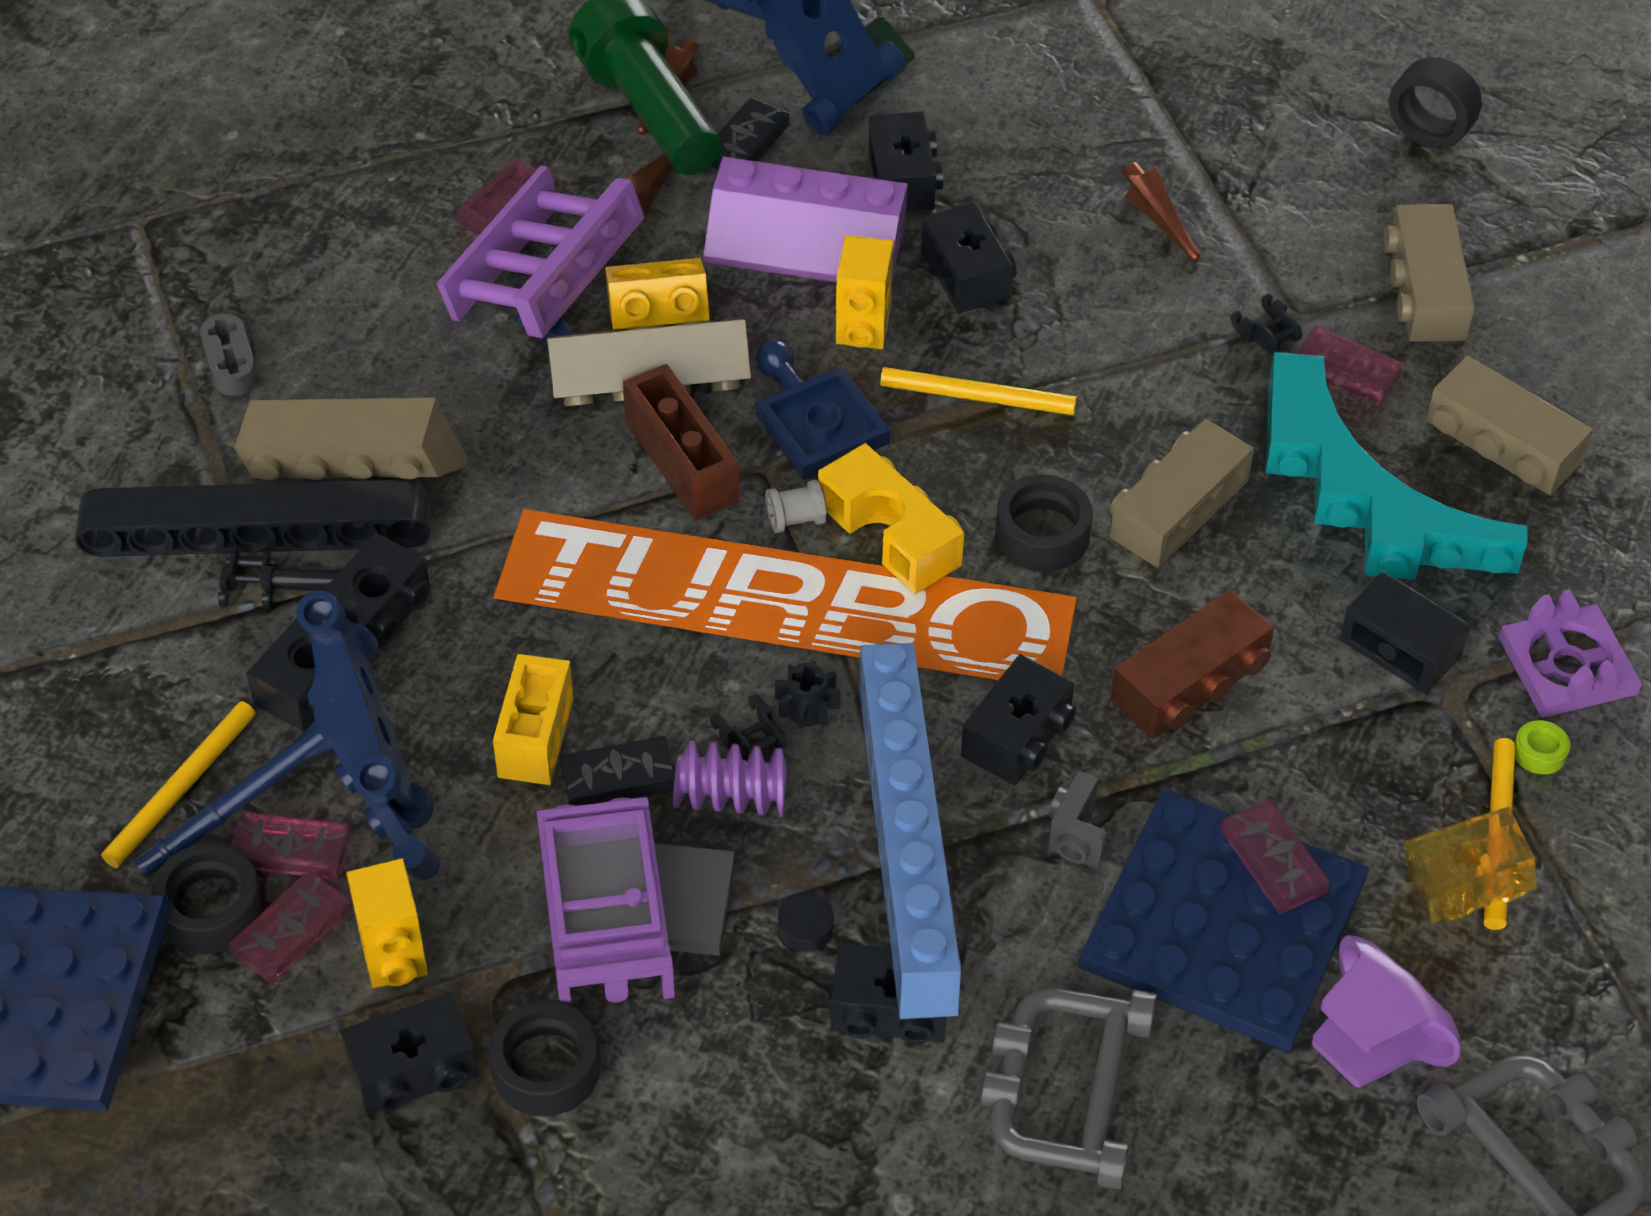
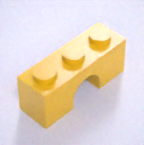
[818,443,964,594]

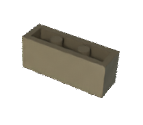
[1384,204,1475,342]
[1426,355,1593,496]
[1110,418,1254,568]

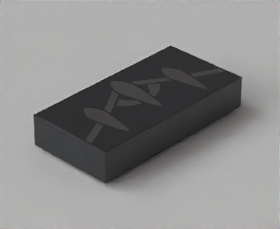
[711,97,789,170]
[559,735,675,806]

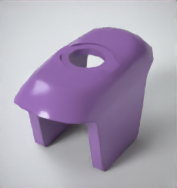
[1312,935,1460,1088]

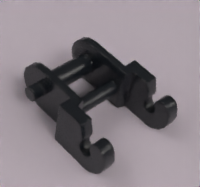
[1230,293,1302,355]
[710,693,786,761]

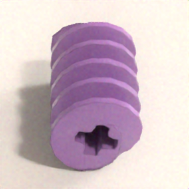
[673,740,788,817]

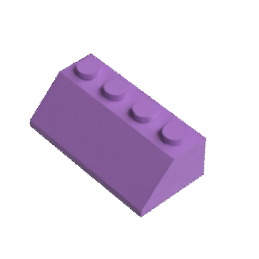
[703,157,908,282]

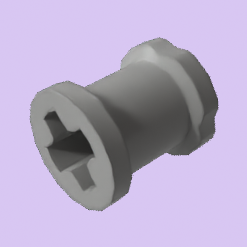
[765,480,826,534]

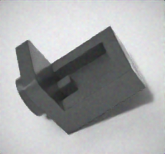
[1048,770,1107,869]

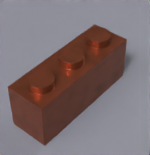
[623,364,739,521]
[1110,589,1274,740]

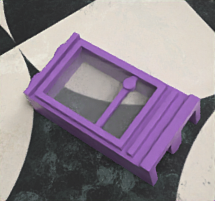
[537,797,675,1006]

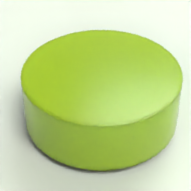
[1515,720,1570,775]

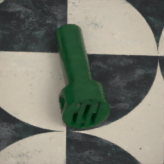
[568,0,722,175]

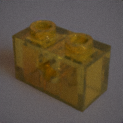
[1403,806,1537,924]

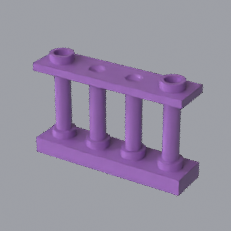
[436,166,645,338]

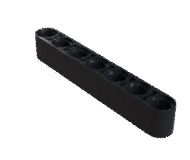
[75,480,432,557]

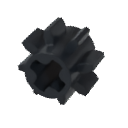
[775,661,840,729]

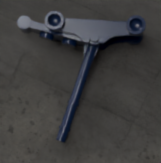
[704,0,906,136]
[134,590,440,880]

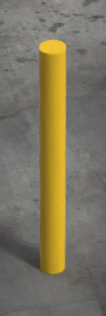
[880,367,1077,416]
[101,701,256,868]
[1484,738,1515,930]

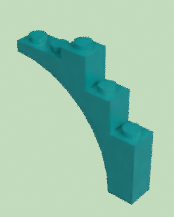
[1265,352,1528,580]

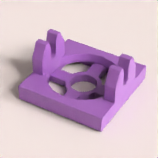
[1498,589,1642,718]

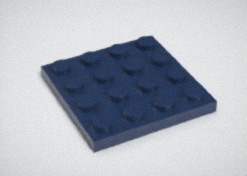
[1078,788,1370,1053]
[0,887,172,1111]

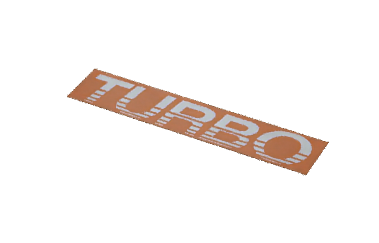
[493,509,1077,680]

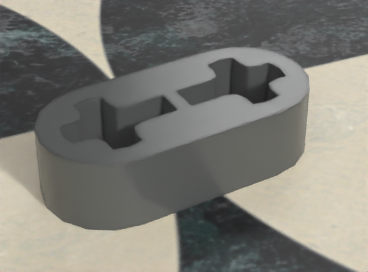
[200,313,257,396]

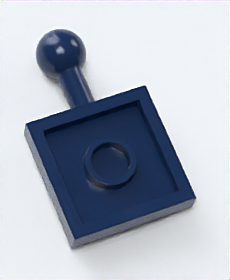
[755,339,891,480]

